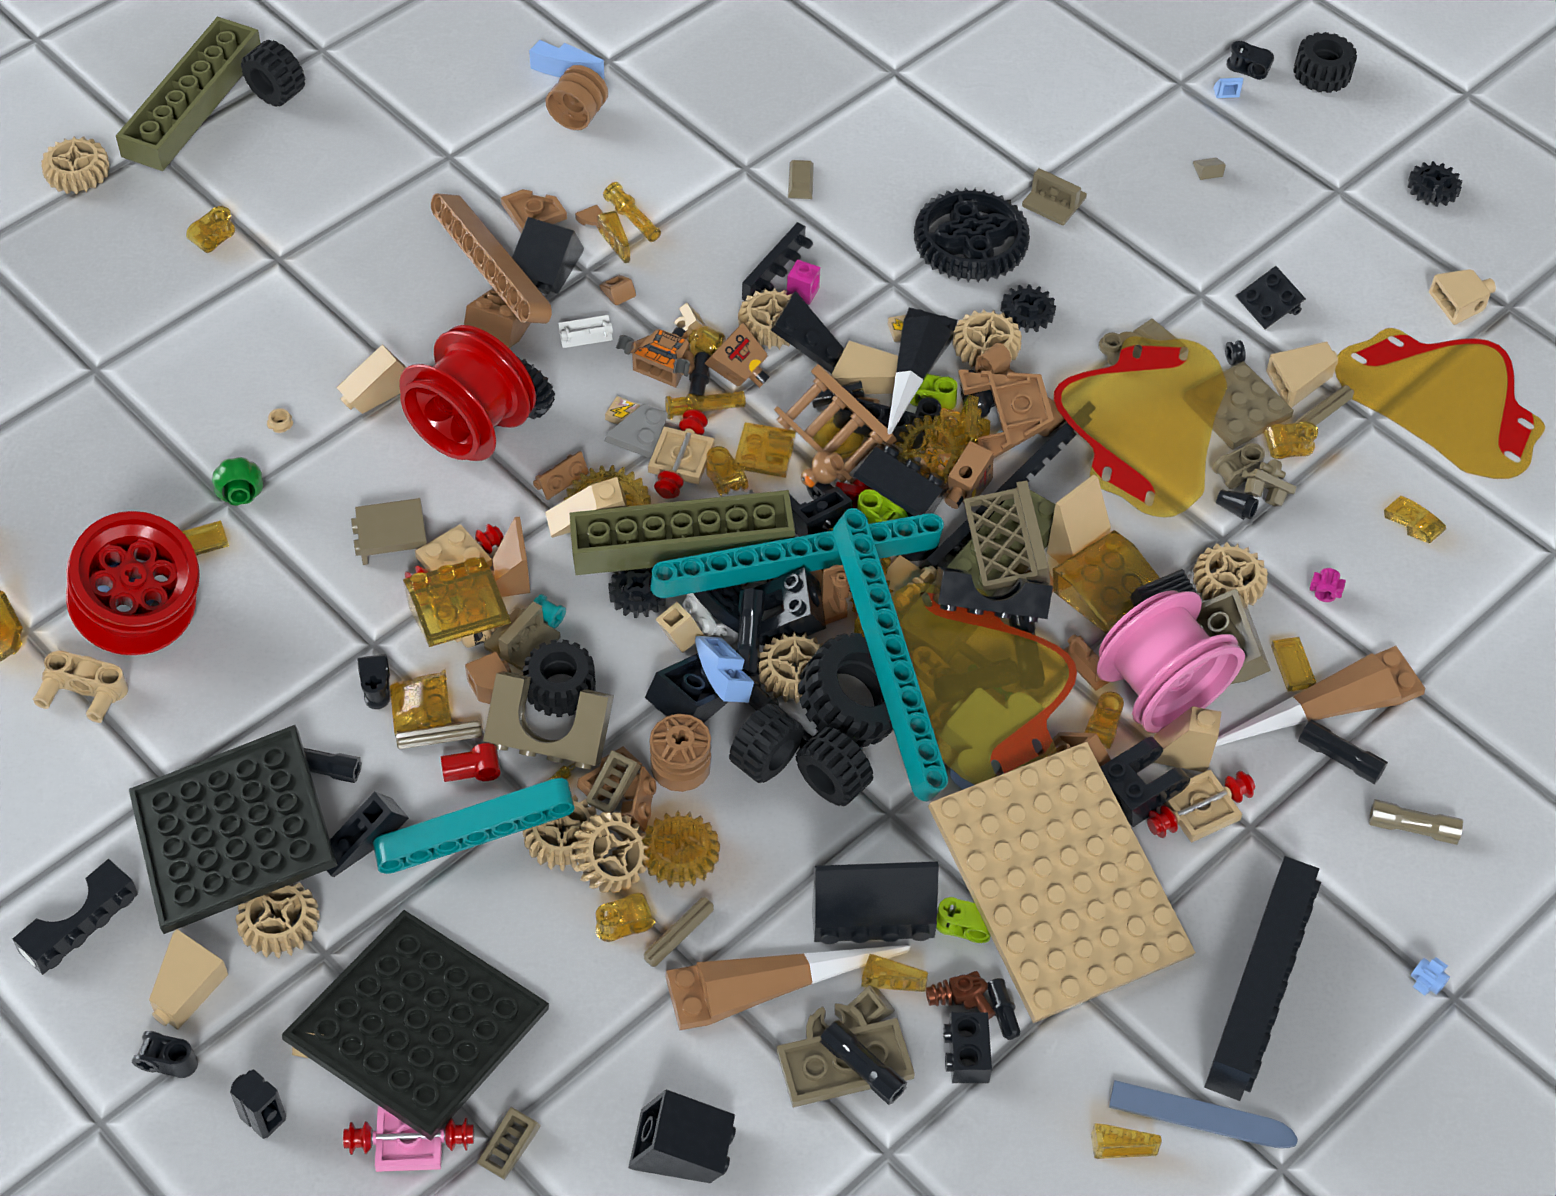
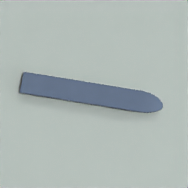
[1109,1080,1298,1148]

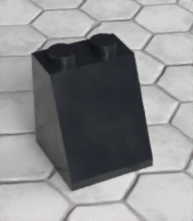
[512,217,584,294]
[628,1089,736,1183]

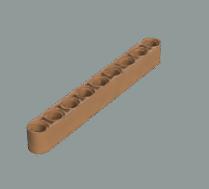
[431,193,552,324]

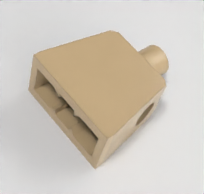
[1429,269,1496,325]

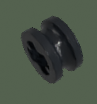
[1225,340,1246,365]

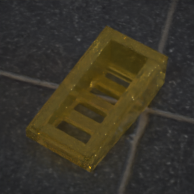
[597,211,630,263]
[861,954,928,992]
[1091,1123,1162,1159]

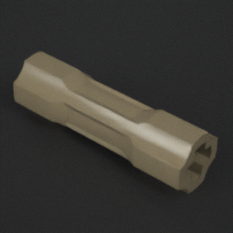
[1369,799,1463,845]

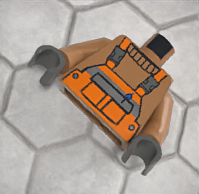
[616,327,695,388]

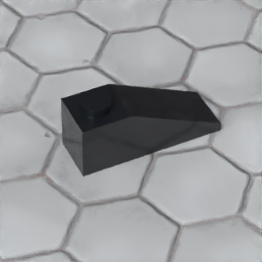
[326,791,409,877]

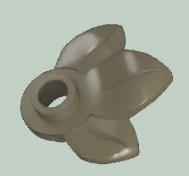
[1099,332,1142,366]

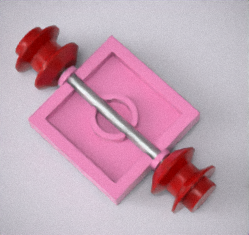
[343,1106,474,1172]

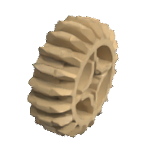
[41,136,110,194]
[738,288,792,350]
[953,309,1022,368]
[1193,542,1268,607]
[759,631,824,704]
[523,795,597,871]
[570,811,650,893]
[236,882,320,958]

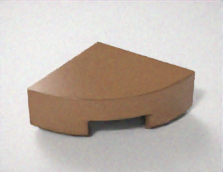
[575,204,609,228]

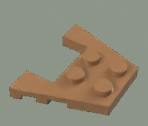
[958,369,1054,459]

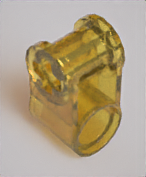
[186,206,235,253]
[1264,422,1318,459]
[706,446,749,497]
[1084,691,1124,749]
[595,893,656,942]

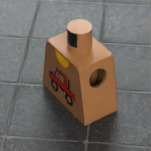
[705,323,770,388]
[945,441,993,509]

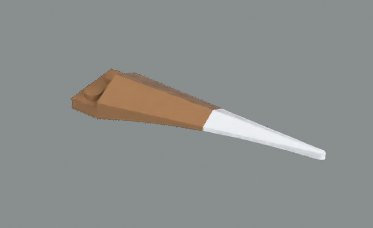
[1215,646,1426,747]
[665,945,911,1031]

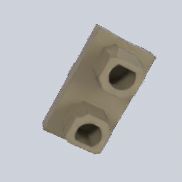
[1241,459,1297,506]

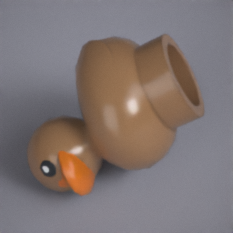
[801,451,844,487]

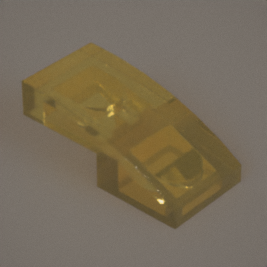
[1384,496,1446,544]

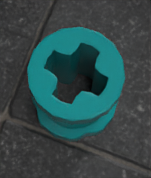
[533,594,566,629]

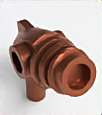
[926,971,995,1019]

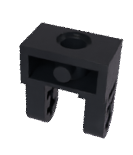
[789,482,853,537]
[754,567,826,646]
[1100,737,1190,827]

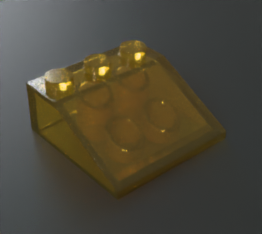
[1053,530,1160,634]
[403,557,511,647]

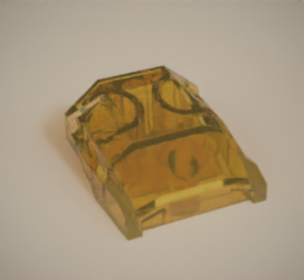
[390,670,452,737]

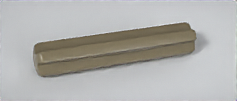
[1294,385,1354,434]
[396,721,482,749]
[644,897,714,967]

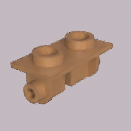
[533,451,589,500]
[822,565,849,614]
[1063,634,1109,691]
[620,766,656,832]

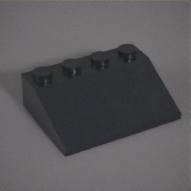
[812,861,939,944]

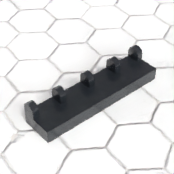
[742,222,813,301]

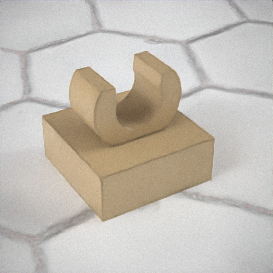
[674,303,708,337]

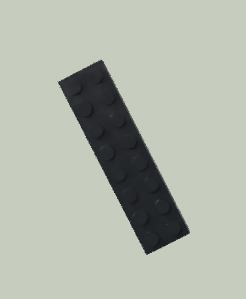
[1204,856,1321,1101]

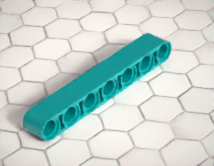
[373,778,575,874]

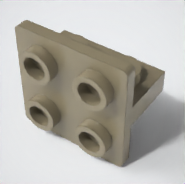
[1022,168,1087,225]
[484,601,561,671]

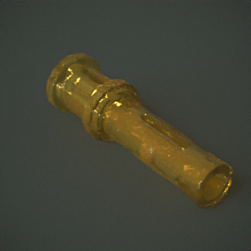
[603,182,661,242]
[665,390,746,420]

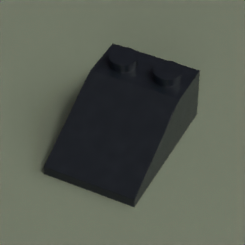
[645,653,728,723]

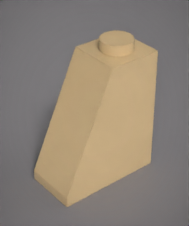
[831,341,898,394]
[1266,341,1338,408]
[337,344,407,414]
[1153,706,1222,772]
[149,929,228,1030]

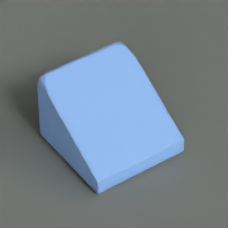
[1214,77,1243,98]

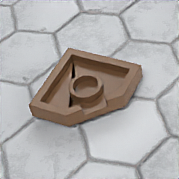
[501,189,567,233]

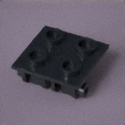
[1236,266,1306,330]

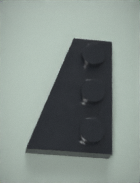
[771,291,844,374]

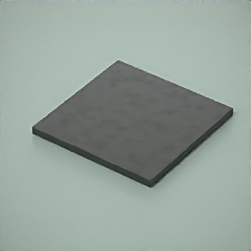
[129,725,337,934]
[282,910,549,1141]

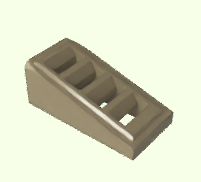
[586,750,641,814]
[477,1107,541,1180]

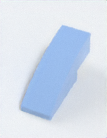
[529,40,605,79]
[695,636,754,703]

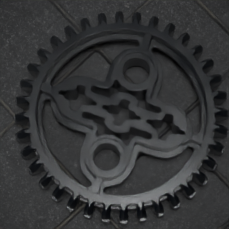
[914,187,1030,282]

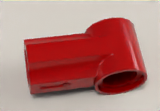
[440,743,501,782]

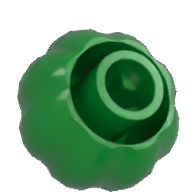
[212,457,263,506]

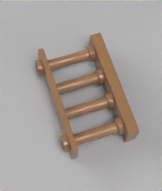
[774,364,897,485]

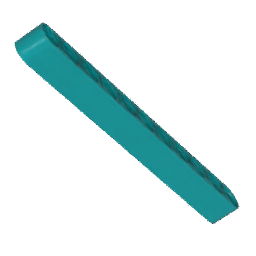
[833,508,948,802]
[651,513,944,598]

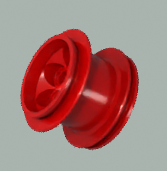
[399,325,536,461]
[66,511,200,655]

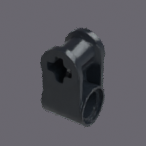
[1226,41,1274,80]
[357,654,390,709]
[132,1031,198,1078]

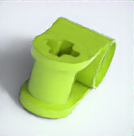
[910,374,958,411]
[857,489,908,524]
[936,897,991,943]

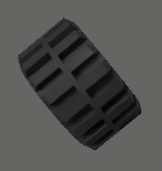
[1293,32,1357,93]
[241,40,305,107]
[523,639,596,717]
[729,704,804,783]
[795,727,874,806]

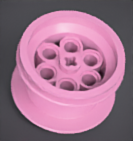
[1097,590,1245,733]

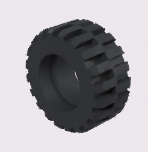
[798,633,893,748]

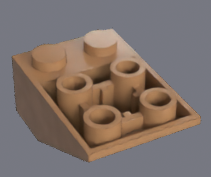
[464,288,531,348]

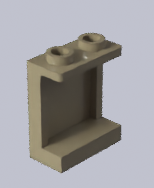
[351,498,427,565]

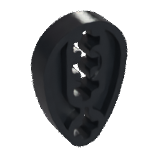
[693,585,743,633]

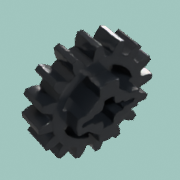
[1407,161,1462,207]
[1000,284,1056,333]
[608,568,666,618]

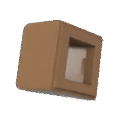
[599,275,636,305]

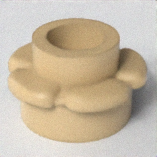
[267,408,293,433]

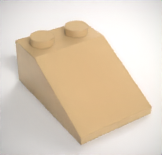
[1047,474,1111,572]

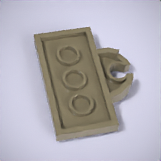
[777,1003,915,1108]

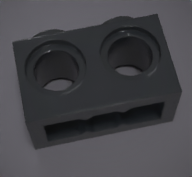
[943,1012,992,1083]

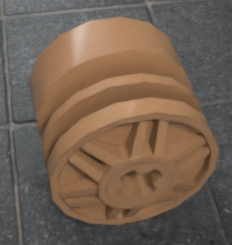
[545,65,608,130]
[649,714,711,792]

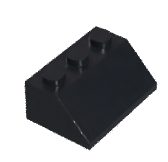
[853,444,949,516]

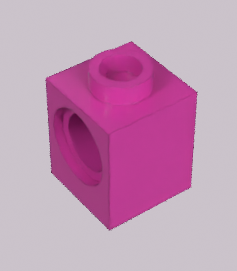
[787,259,821,305]

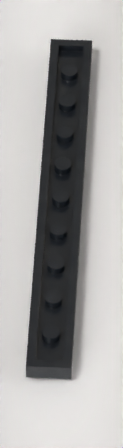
[919,401,1096,570]

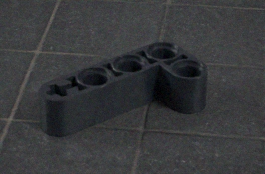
[833,397,941,451]

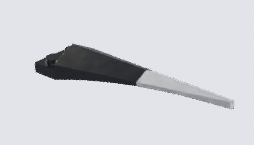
[887,307,958,434]

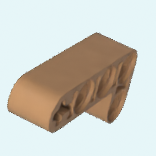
[975,343,1066,437]

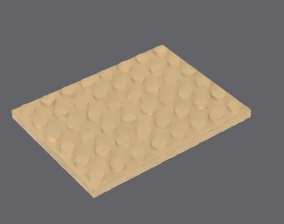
[928,742,1196,1023]

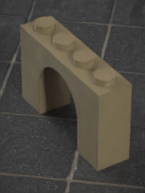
[483,671,614,769]

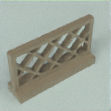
[964,480,1051,591]

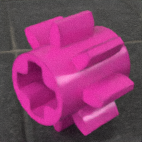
[1310,568,1346,602]

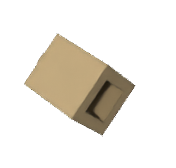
[656,602,704,653]

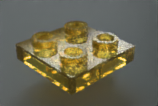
[734,422,796,478]

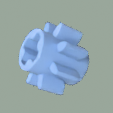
[1411,957,1450,996]

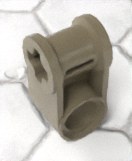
[1212,443,1265,489]

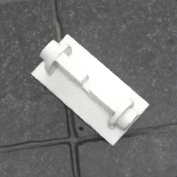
[558,315,613,348]
[682,593,727,638]

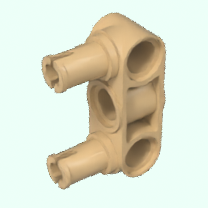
[33,651,128,723]

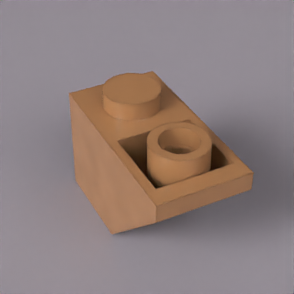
[465,652,511,704]

